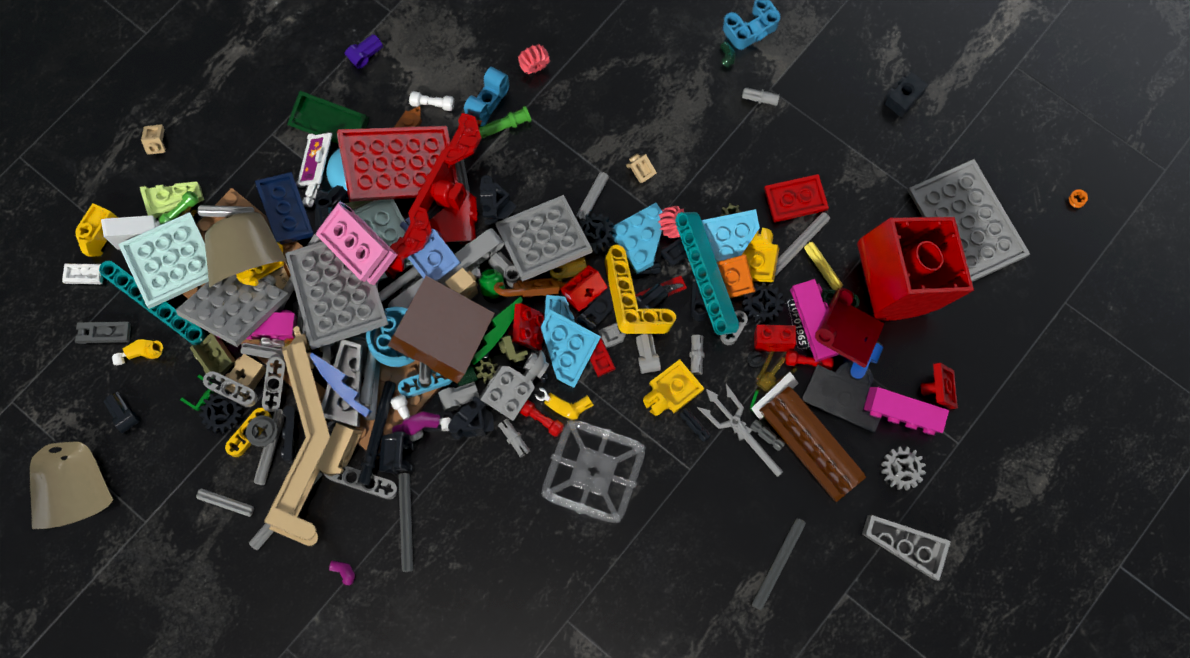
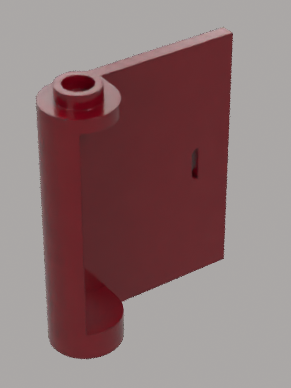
[815,288,885,368]

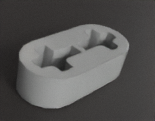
[720,311,748,345]

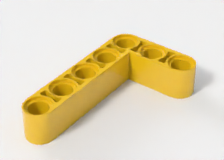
[604,245,676,334]

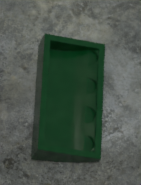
[287,91,370,144]

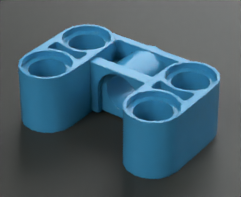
[723,0,780,49]
[464,67,509,126]

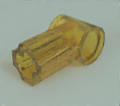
[550,257,587,281]

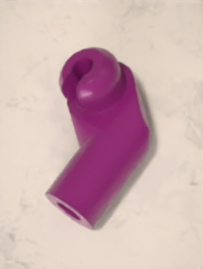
[329,561,355,585]

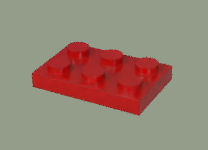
[764,174,829,222]

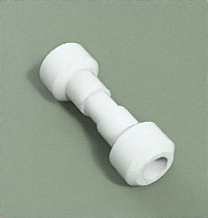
[409,91,454,111]
[390,394,424,441]

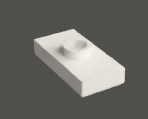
[62,264,103,284]

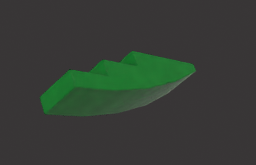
[471,297,523,365]

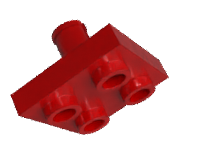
[506,303,544,351]

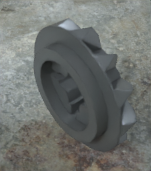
[246,416,278,447]

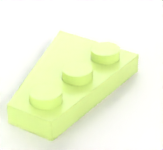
[140,182,204,218]

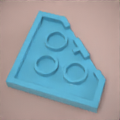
[612,203,662,274]
[701,209,760,262]
[541,309,601,388]

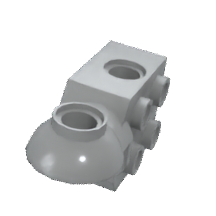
[479,350,549,421]

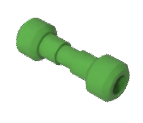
[158,191,199,225]

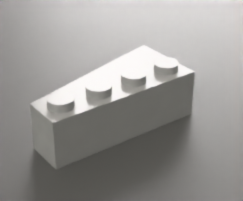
[862,515,951,581]

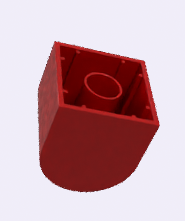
[857,217,974,321]

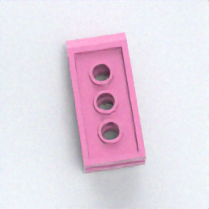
[316,201,397,285]

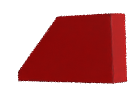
[590,338,615,377]

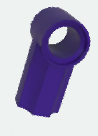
[345,34,383,68]

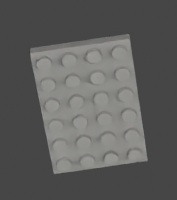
[908,159,1030,282]
[285,241,388,350]

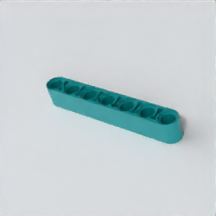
[675,212,739,335]
[99,261,207,345]

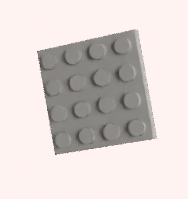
[495,195,592,282]
[176,274,289,347]

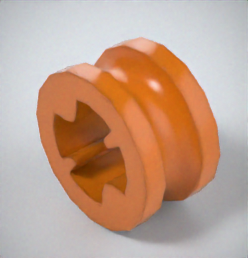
[1069,189,1088,208]

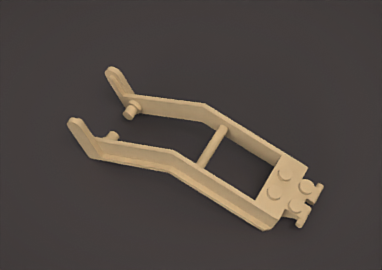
[264,326,330,546]

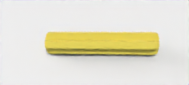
[804,242,843,291]

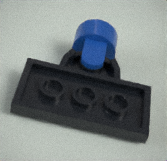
[802,339,883,433]

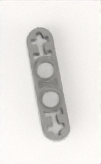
[324,466,398,499]

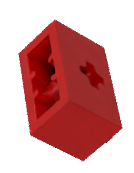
[560,265,608,311]
[754,325,796,352]

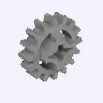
[881,447,926,490]

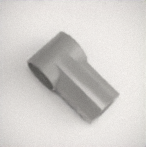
[488,252,521,288]
[636,334,661,374]
[438,382,479,412]

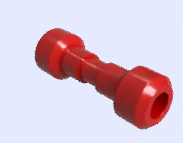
[785,350,833,370]
[520,400,564,437]

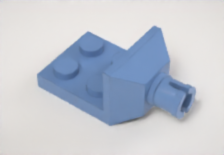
[400,218,461,282]

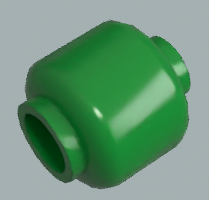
[479,269,505,299]

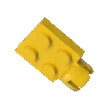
[742,228,779,282]
[643,359,705,416]

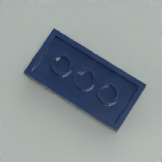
[255,172,313,245]

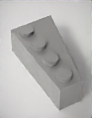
[321,340,363,427]

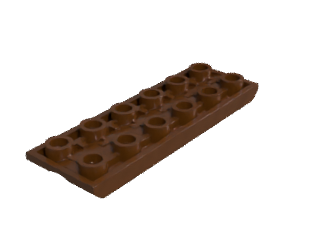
[759,387,866,502]

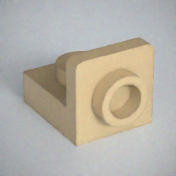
[141,124,165,154]
[626,154,657,183]

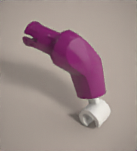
[392,411,451,435]

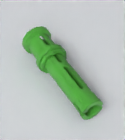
[479,106,531,138]

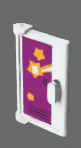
[296,133,332,188]

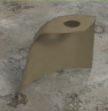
[205,212,287,288]
[30,442,113,529]

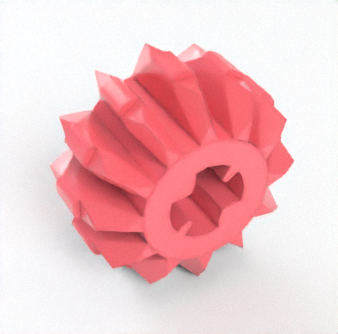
[518,44,550,74]
[658,206,684,238]

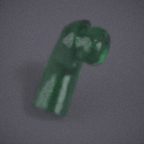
[720,41,736,67]

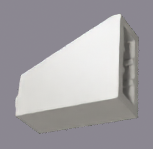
[101,216,160,250]

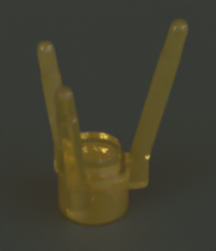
[756,351,797,392]

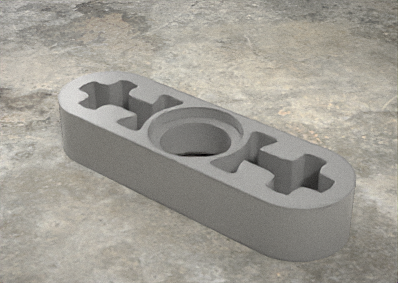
[262,355,285,412]
[203,371,258,407]

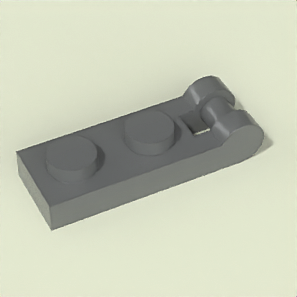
[75,322,131,344]

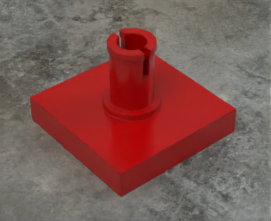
[921,363,958,409]

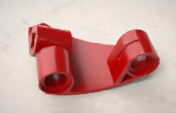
[430,190,477,245]

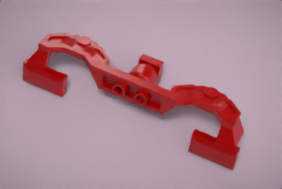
[385,113,482,279]

